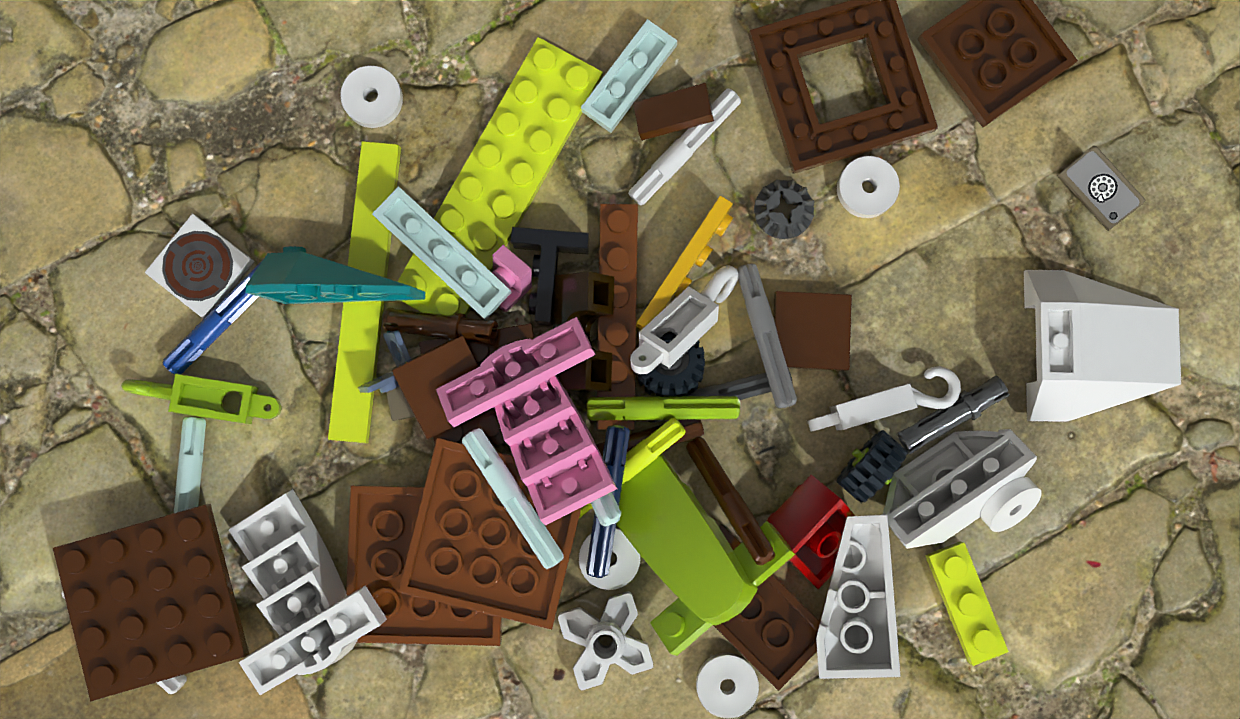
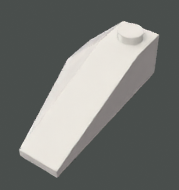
[816,515,901,679]

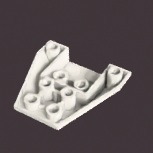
[1024,270,1181,422]

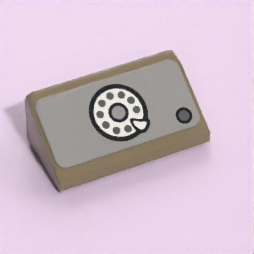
[1057,146,1146,231]

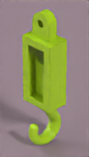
[121,374,282,424]

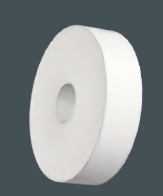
[341,66,403,128]
[837,156,900,218]
[980,477,1041,532]
[579,528,640,590]
[696,653,759,718]

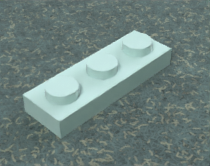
[581,19,677,133]

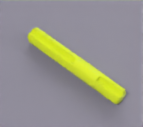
[579,418,686,519]

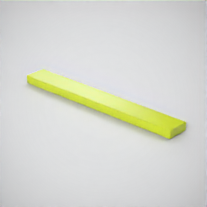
[328,141,401,443]

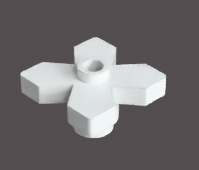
[558,591,653,690]

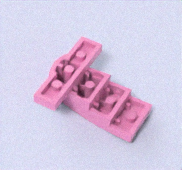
[436,317,617,525]

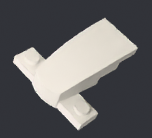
[229,489,387,695]

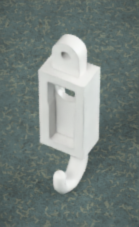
[630,265,739,374]
[807,366,961,432]

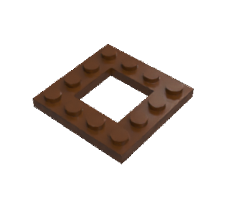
[748,0,938,174]

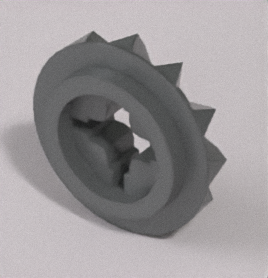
[754,179,814,239]

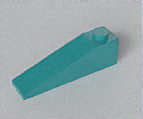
[245,246,425,304]

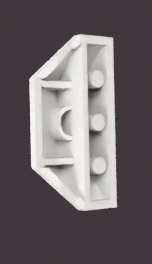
[882,429,1037,549]

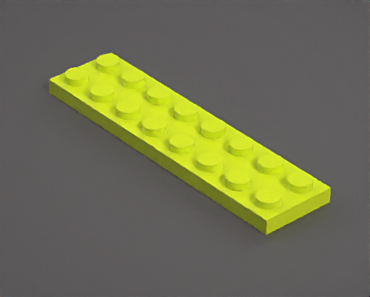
[397,37,603,317]

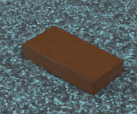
[633,83,714,141]

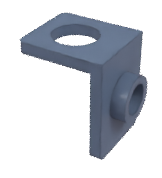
[358,330,411,393]

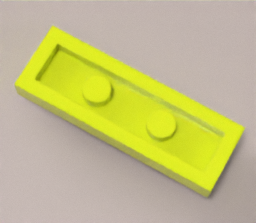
[925,542,1009,666]

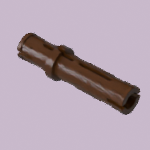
[383,308,498,346]

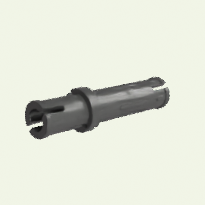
[897,375,1010,454]

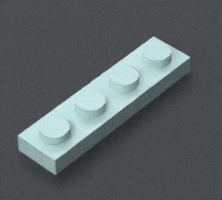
[372,186,512,320]

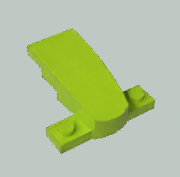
[616,454,795,656]

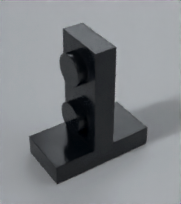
[511,227,590,326]

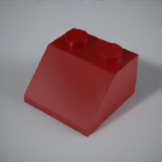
[767,475,855,589]

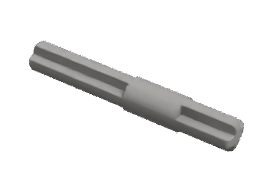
[737,263,797,409]

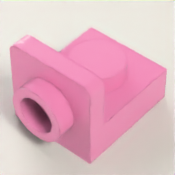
[492,245,532,312]

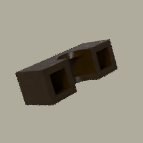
[553,272,614,392]

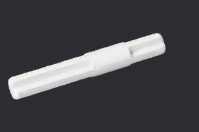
[628,88,741,205]

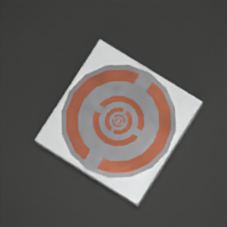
[145,214,255,319]

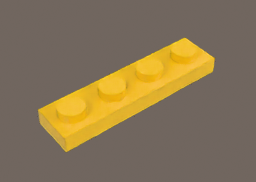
[636,196,734,330]

